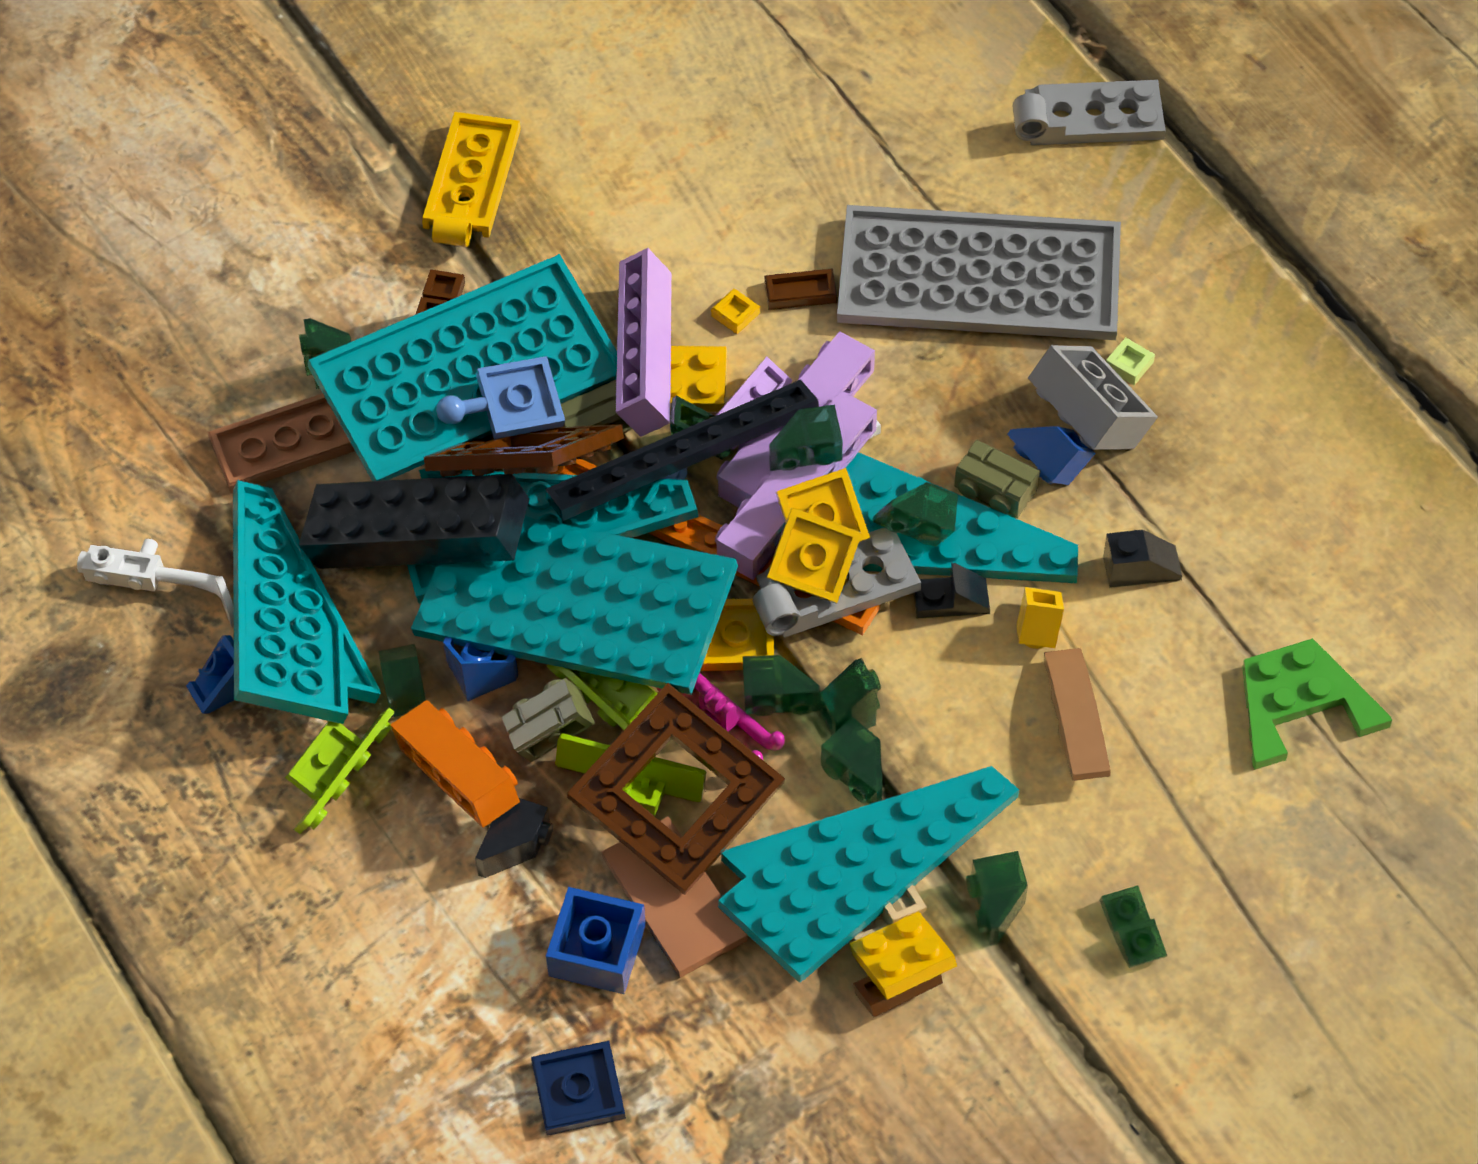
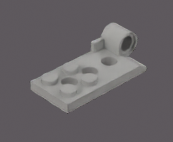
[1012,80,1166,145]
[752,525,921,638]

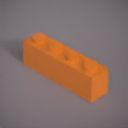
[390,700,520,828]

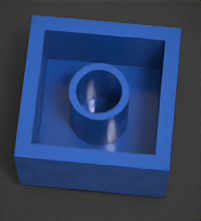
[546,887,646,994]

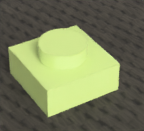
[1106,337,1155,385]

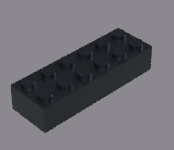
[299,474,529,569]

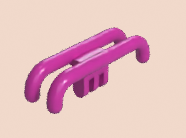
[657,673,785,760]

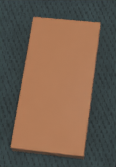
[207,393,355,493]
[602,816,747,978]

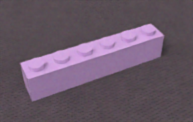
[616,248,672,437]
[716,331,875,507]
[715,390,877,580]

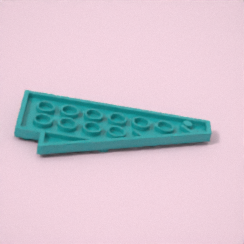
[846,452,1078,583]
[233,480,381,724]
[718,766,1019,983]

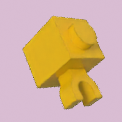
[1016,587,1064,649]

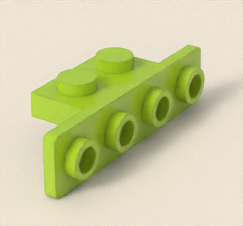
[547,664,658,730]
[285,707,394,834]
[555,733,706,816]

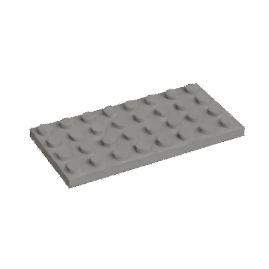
[837,205,1121,340]

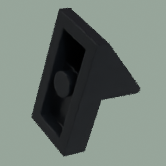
[914,563,990,619]

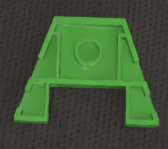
[1242,638,1392,770]

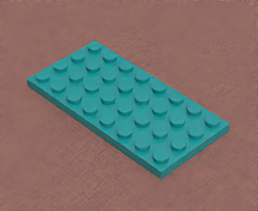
[308,254,617,481]
[411,517,738,695]

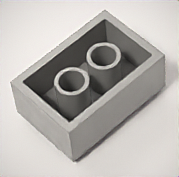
[1028,345,1158,450]

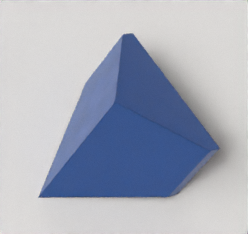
[186,635,234,714]
[443,637,518,701]

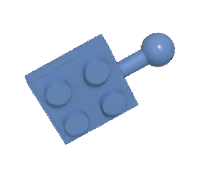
[436,356,565,439]

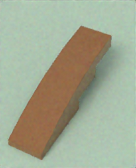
[1044,648,1111,781]

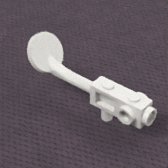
[77,539,234,627]

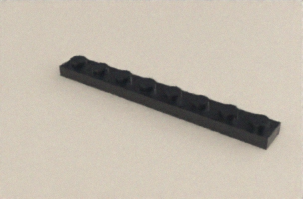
[545,379,819,521]

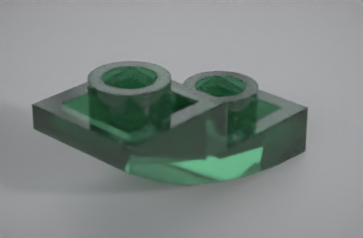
[1099,885,1167,968]

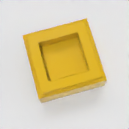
[711,288,760,334]

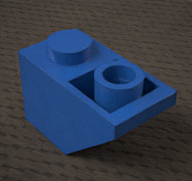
[1007,426,1096,485]

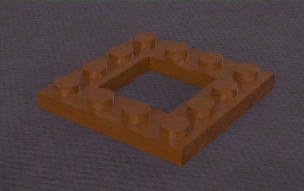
[424,424,624,477]
[567,683,785,895]

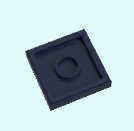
[531,1040,626,1136]

